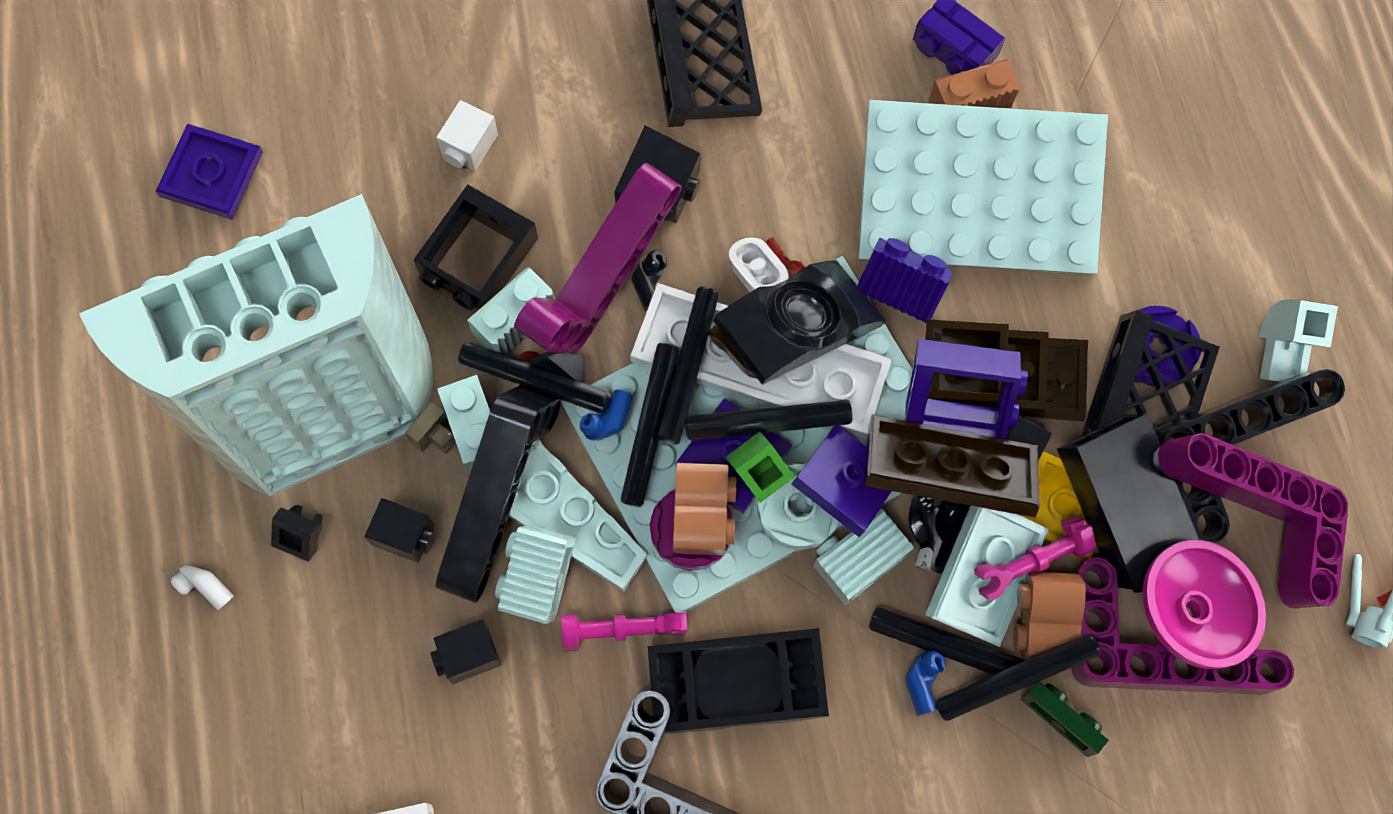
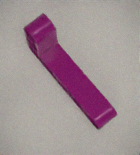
[514,163,681,353]
[1158,433,1348,609]
[1071,557,1294,695]

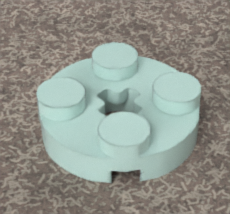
[757,463,839,550]

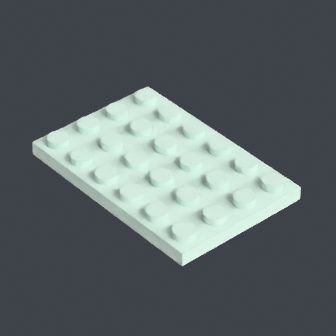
[858,100,1108,275]

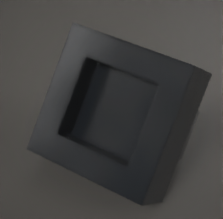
[271,505,323,562]

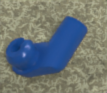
[579,390,634,441]
[905,651,945,716]

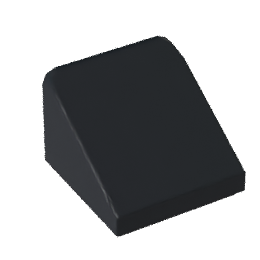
[528,352,585,383]

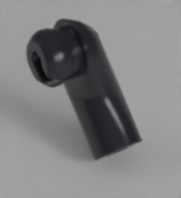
[631,250,667,311]

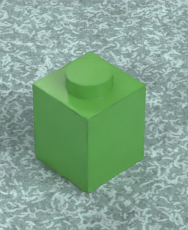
[726,431,795,503]

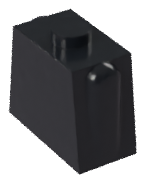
[614,125,701,223]

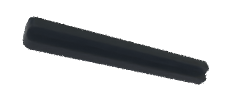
[658,286,719,445]
[458,343,611,413]
[620,343,679,507]
[685,399,853,441]
[869,607,1024,675]
[936,633,1101,721]

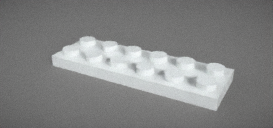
[630,283,892,439]

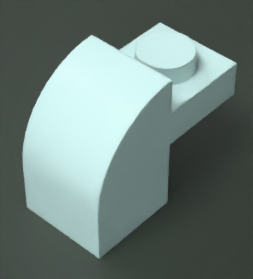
[1258,299,1338,382]

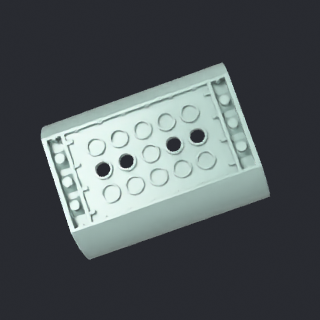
[79,194,433,496]

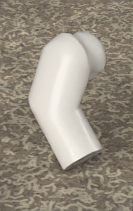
[171,565,234,611]

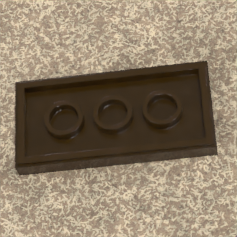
[864,415,1040,518]

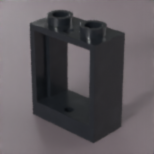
[414,184,538,311]

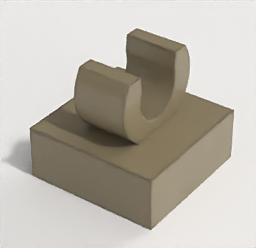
[405,401,456,454]

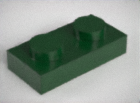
[1020,681,1109,757]

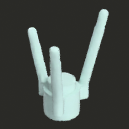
[1345,554,1393,650]

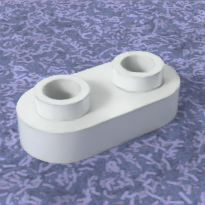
[729,237,789,292]

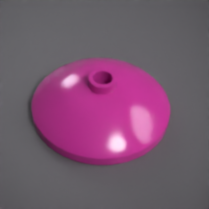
[1143,540,1266,670]

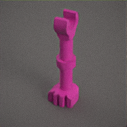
[974,516,1096,600]
[561,612,688,652]

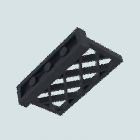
[647,0,762,127]
[1081,310,1220,436]

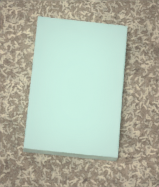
[925,506,1049,647]

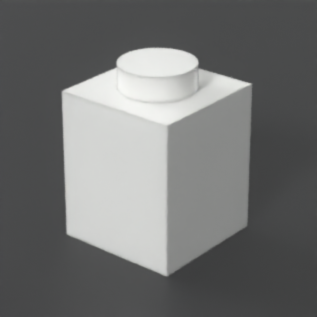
[436,100,498,171]

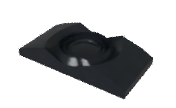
[713,260,885,385]
[647,628,829,734]

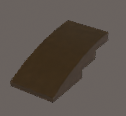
[925,320,1088,422]

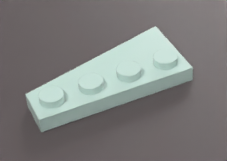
[509,439,647,592]

